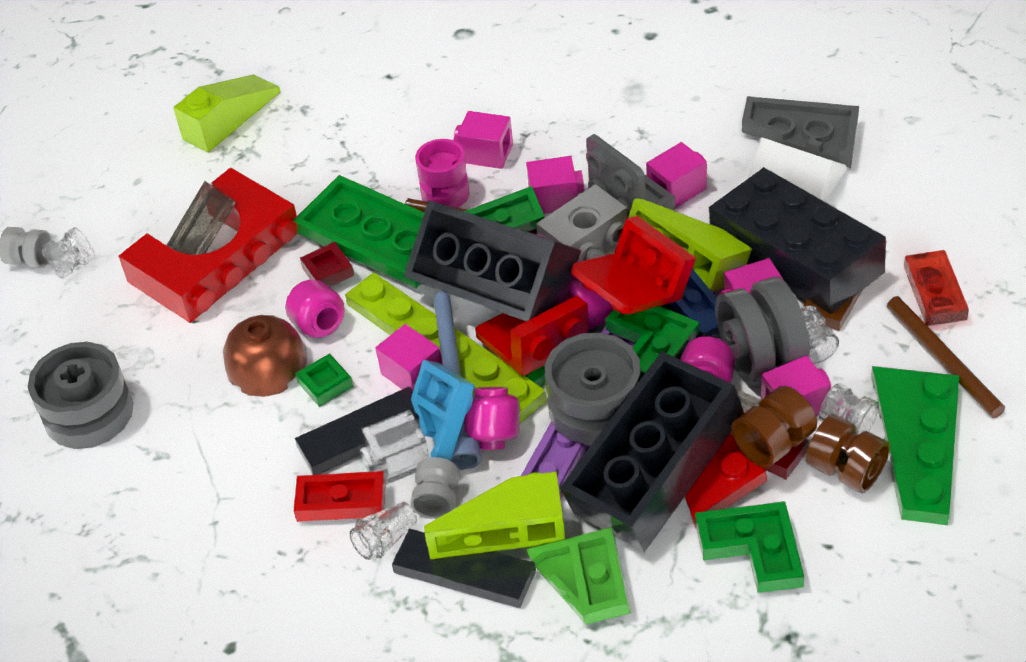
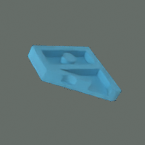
[411,359,474,461]

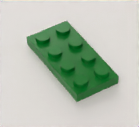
[292,175,424,289]

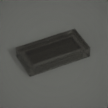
[167,181,237,255]

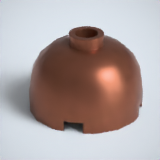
[223,314,307,397]

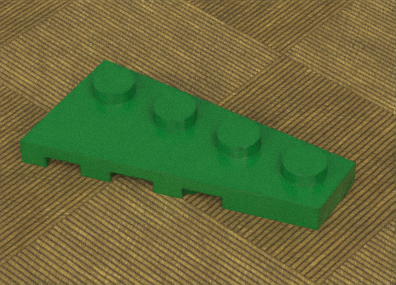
[871,366,959,526]

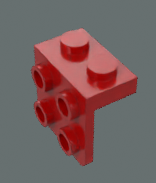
[571,216,696,314]
[475,296,588,377]

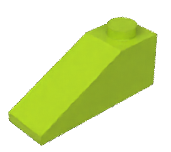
[173,74,281,153]
[628,198,752,292]
[424,472,565,560]

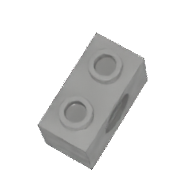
[536,184,628,261]

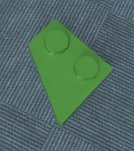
[527,527,631,625]

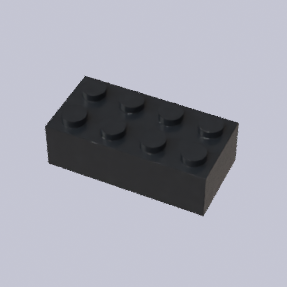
[709,167,886,314]
[403,200,582,321]
[560,351,745,553]

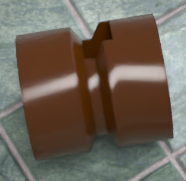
[731,386,817,468]
[805,414,891,494]

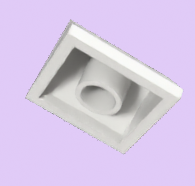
[747,137,847,202]

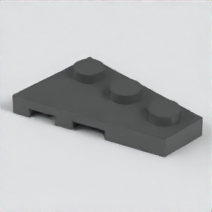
[742,96,860,168]

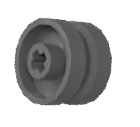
[715,276,810,383]
[545,333,641,445]
[27,341,134,449]

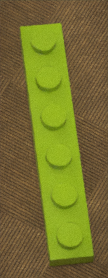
[345,272,547,424]

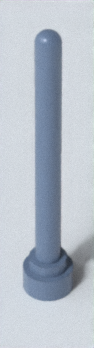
[434,291,482,470]

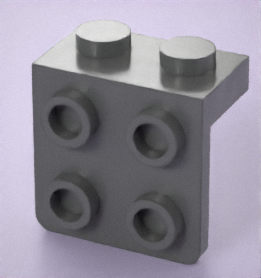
[586,134,675,217]

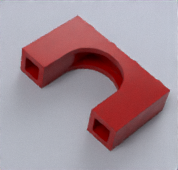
[118,167,298,323]

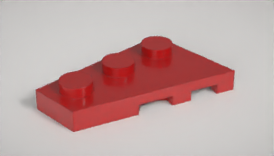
[684,433,767,529]

